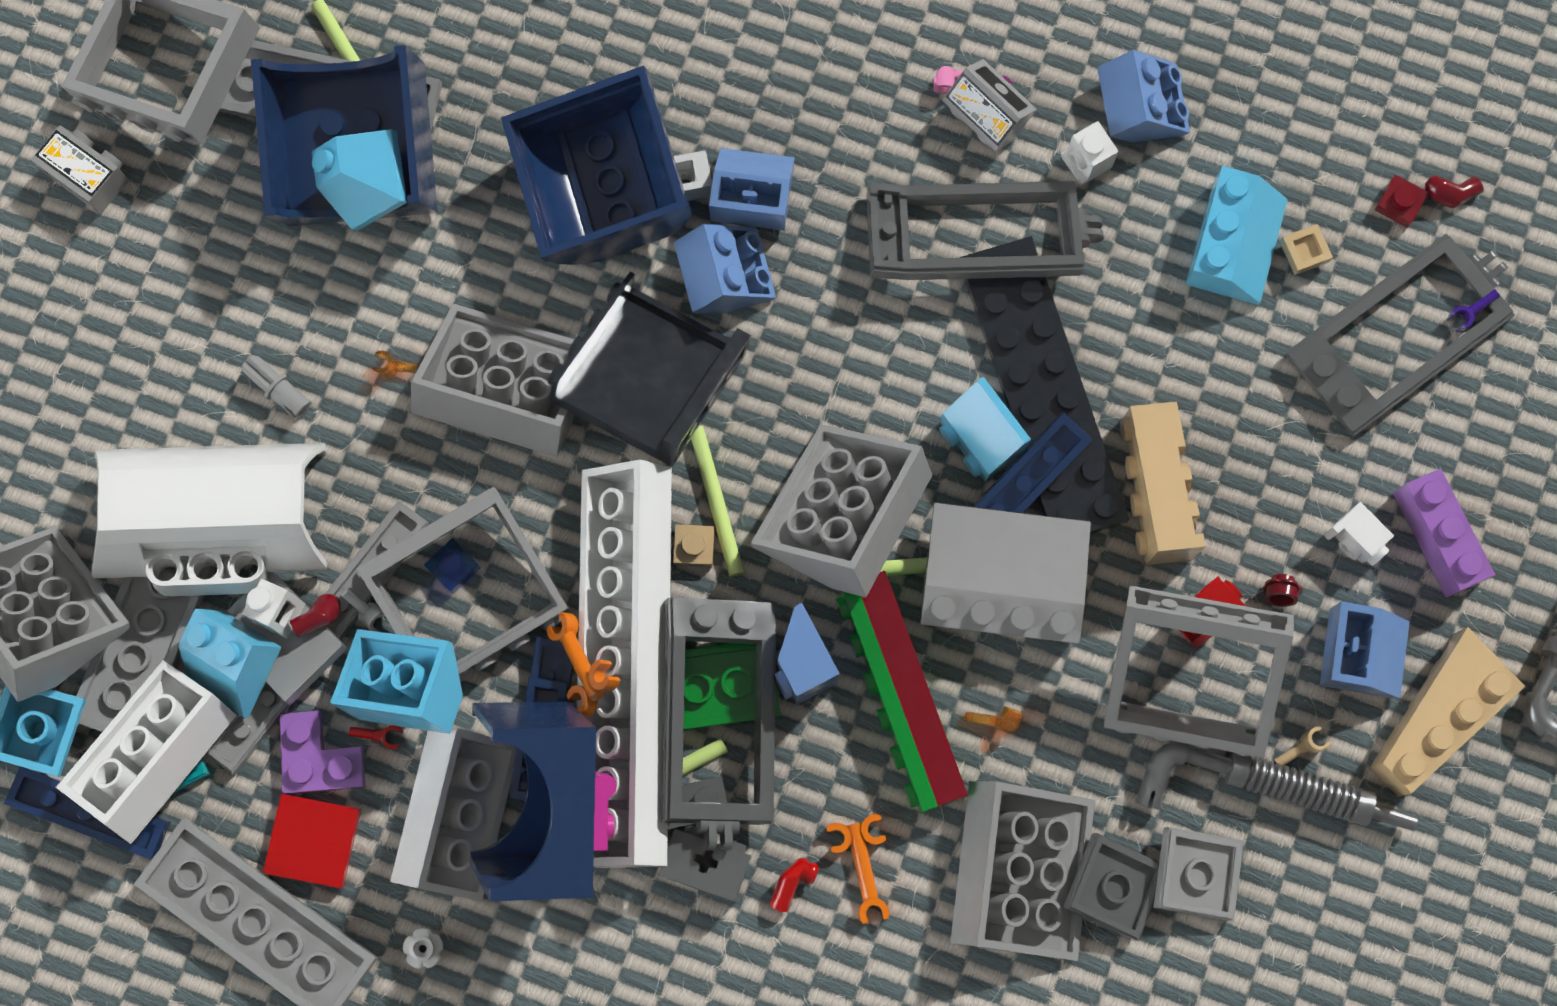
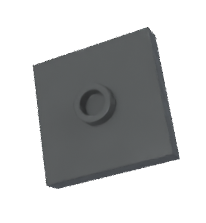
[1063,833,1159,941]

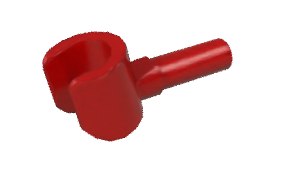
[349,725,404,750]

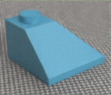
[311,129,407,231]

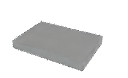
[226,572,348,705]

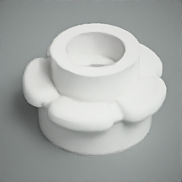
[403,928,443,969]

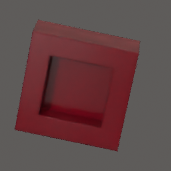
[1374,174,1429,228]

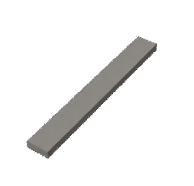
[206,500,430,775]

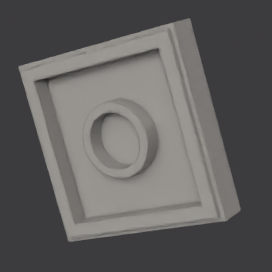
[1153,827,1244,922]

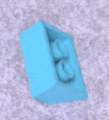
[1185,166,1288,305]
[330,629,463,734]

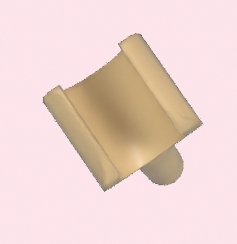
[1274,727,1331,766]

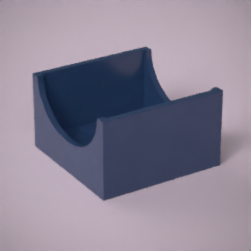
[251,45,438,226]
[470,702,596,901]

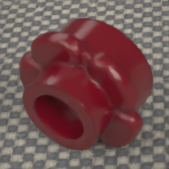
[1263,574,1303,607]

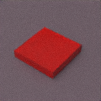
[263,794,362,889]

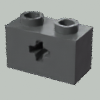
[658,825,752,903]

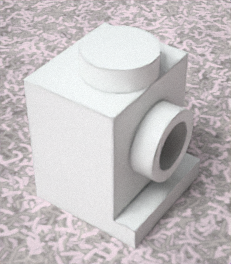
[1061,121,1119,186]
[674,150,712,201]
[1324,502,1394,566]
[242,578,305,639]

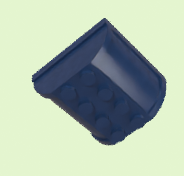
[501,65,691,265]

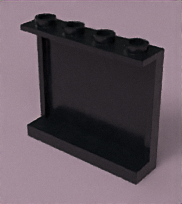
[548,271,751,467]

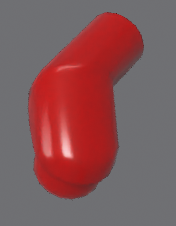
[770,858,819,912]

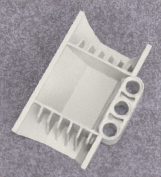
[91,443,327,597]

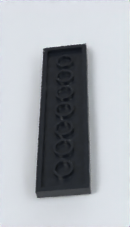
[959,236,1130,534]

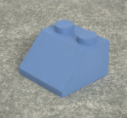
[774,603,840,705]

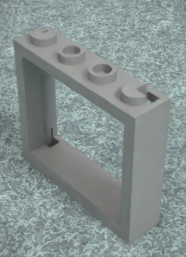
[61,0,260,144]
[356,486,568,682]
[1103,586,1294,758]

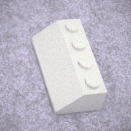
[56,660,237,844]
[390,727,516,902]

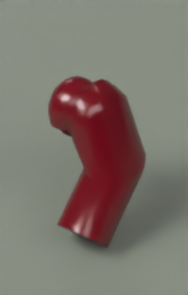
[289,594,341,638]

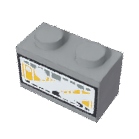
[942,59,1037,151]
[31,125,129,215]

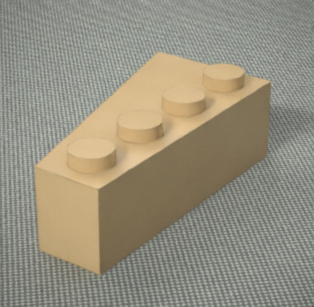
[1120,402,1206,565]
[1370,627,1525,797]

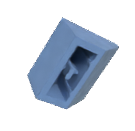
[1097,50,1190,143]
[709,148,795,231]
[674,224,776,314]
[1320,601,1410,699]

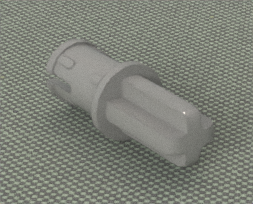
[241,355,312,420]

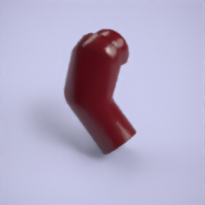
[1424,175,1484,208]

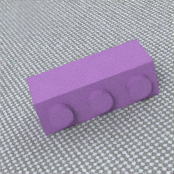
[1393,468,1496,598]

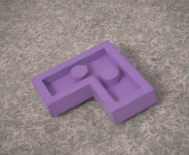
[280,711,366,795]

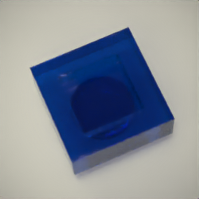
[424,538,481,594]

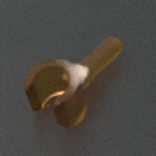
[372,350,420,378]
[964,706,1023,734]

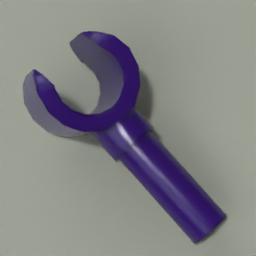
[1447,289,1501,332]

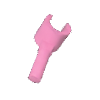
[934,66,964,94]

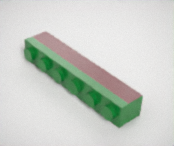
[835,571,968,814]

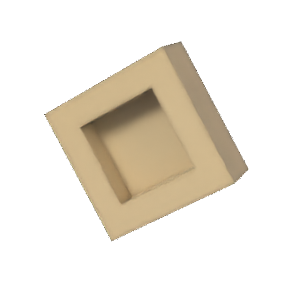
[1279,224,1333,275]
[673,524,715,567]

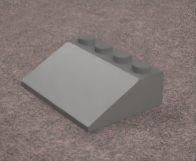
[411,304,575,457]
[751,424,932,597]
[920,503,1091,644]
[0,526,130,702]
[950,781,1095,961]

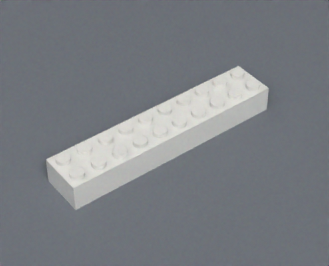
[577,459,672,868]

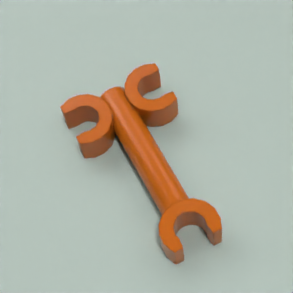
[546,612,620,717]
[826,814,889,924]

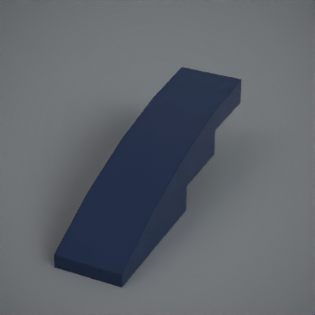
[509,636,573,800]

